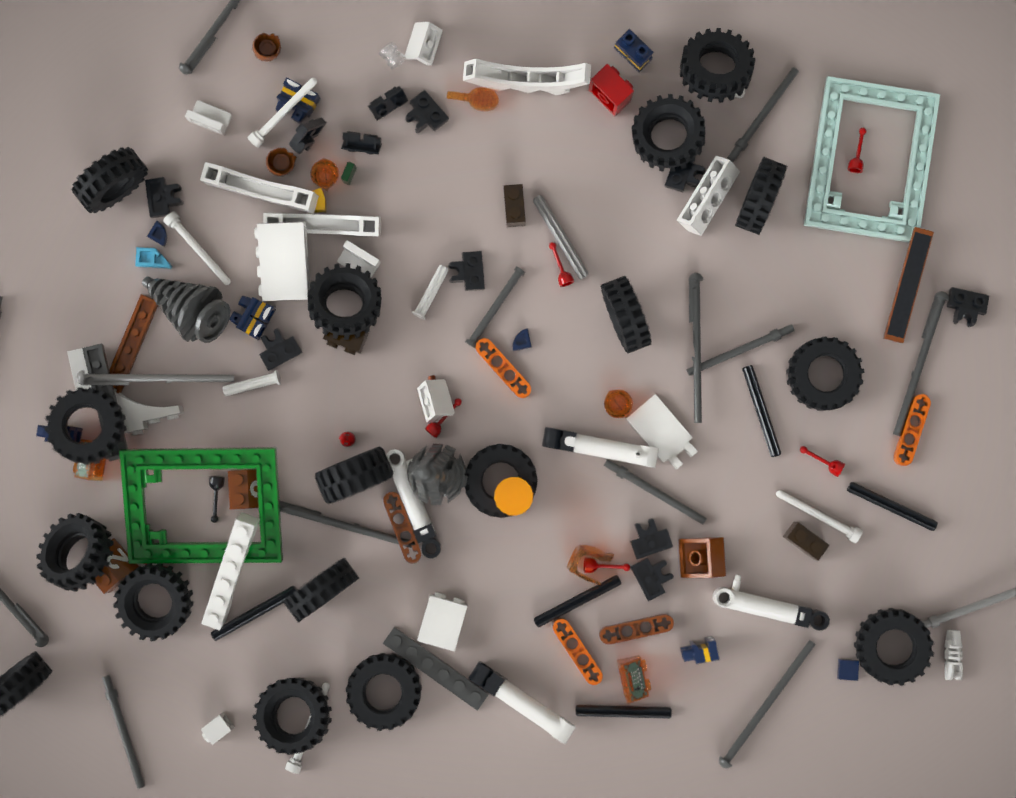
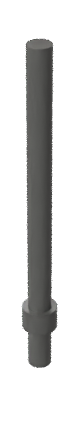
[727,67,799,162]
[686,324,795,376]
[604,459,707,525]
[102,675,145,789]

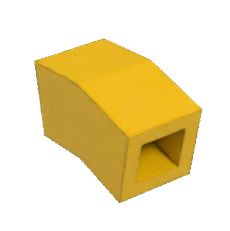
[312,188,326,213]

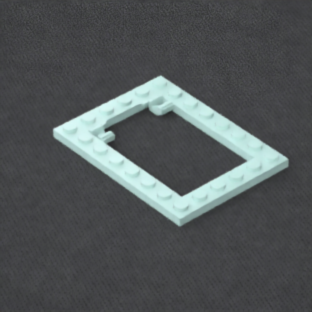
[804,76,940,243]

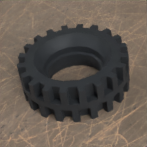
[680,28,755,103]
[632,94,705,172]
[71,147,148,213]
[735,157,787,235]
[307,263,382,340]
[601,276,652,354]
[786,336,864,411]
[45,387,127,465]
[465,444,538,518]
[36,513,114,592]
[283,557,359,623]
[113,563,194,641]
[854,608,934,686]
[0,651,53,716]
[346,653,422,731]
[253,678,332,755]

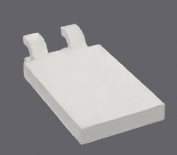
[626,394,698,469]

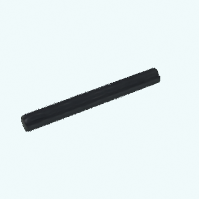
[742,365,781,457]
[847,482,938,531]
[534,575,621,627]
[211,586,297,641]
[575,705,672,719]

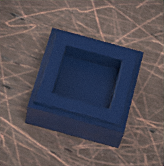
[837,659,859,681]

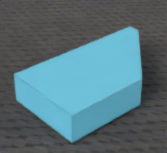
[135,247,172,269]

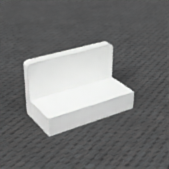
[404,22,443,65]
[185,100,232,135]
[337,240,381,278]
[417,379,455,423]

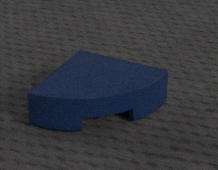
[147,220,167,247]
[513,328,532,351]

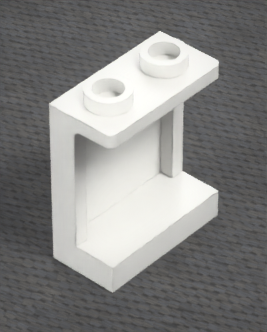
[417,592,468,652]

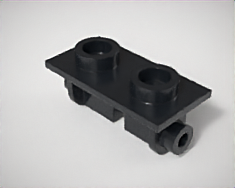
[368,86,408,120]
[341,131,382,155]

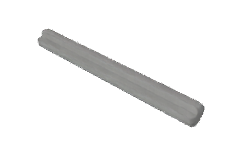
[533,195,588,279]

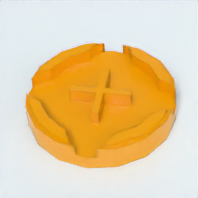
[494,477,533,516]

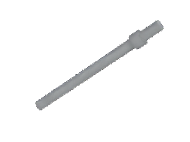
[922,588,1016,628]

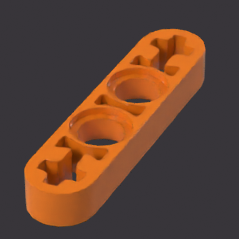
[476,338,531,398]
[893,394,931,466]
[553,618,603,685]

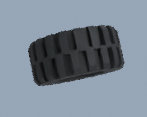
[315,446,394,504]

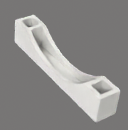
[200,162,319,214]
[263,212,381,236]
[201,512,260,631]

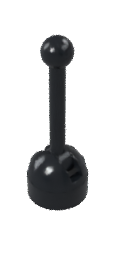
[209,476,225,523]

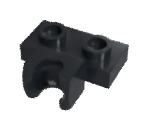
[405,90,449,133]
[289,117,327,154]
[665,161,706,193]
[145,177,184,218]
[448,251,485,291]
[947,287,989,327]
[259,328,303,371]
[630,518,673,559]
[630,558,674,602]

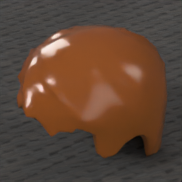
[252,33,281,62]
[266,147,297,176]

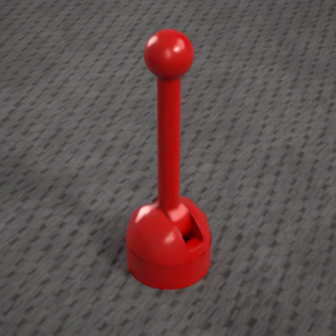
[847,128,867,173]
[549,242,574,287]
[425,398,462,438]
[339,432,356,447]
[800,446,845,477]
[584,557,630,573]

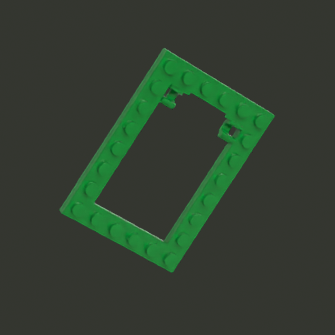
[119,447,283,564]

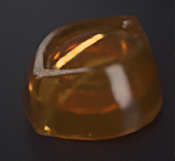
[310,158,339,191]
[604,390,633,418]

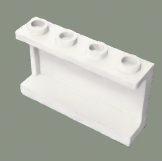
[254,221,310,301]

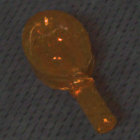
[447,87,499,111]

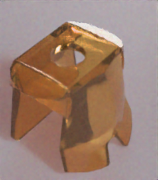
[567,545,614,585]

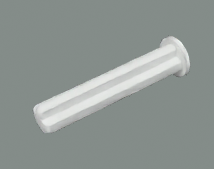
[412,265,448,320]
[223,370,281,396]

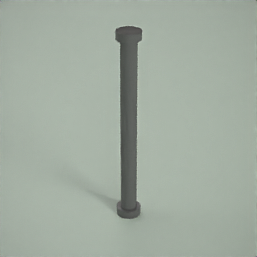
[465,266,525,348]

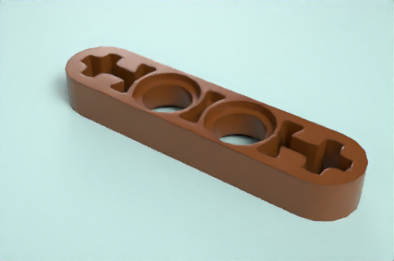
[383,492,421,564]
[599,614,674,644]

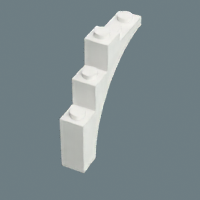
[463,59,591,95]
[67,348,184,436]

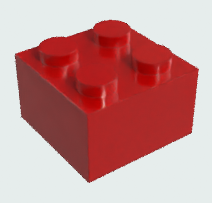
[589,64,634,116]

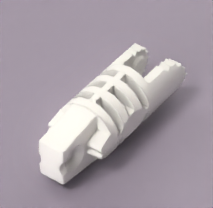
[944,630,963,680]

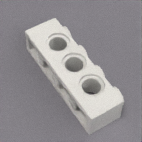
[677,156,740,236]

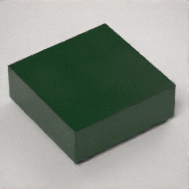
[341,161,357,185]

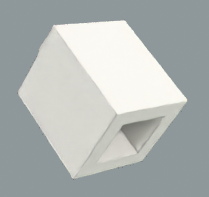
[201,712,235,745]

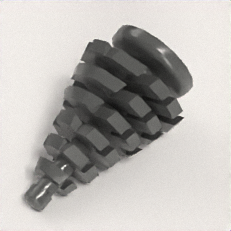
[142,276,231,343]
[407,444,468,505]

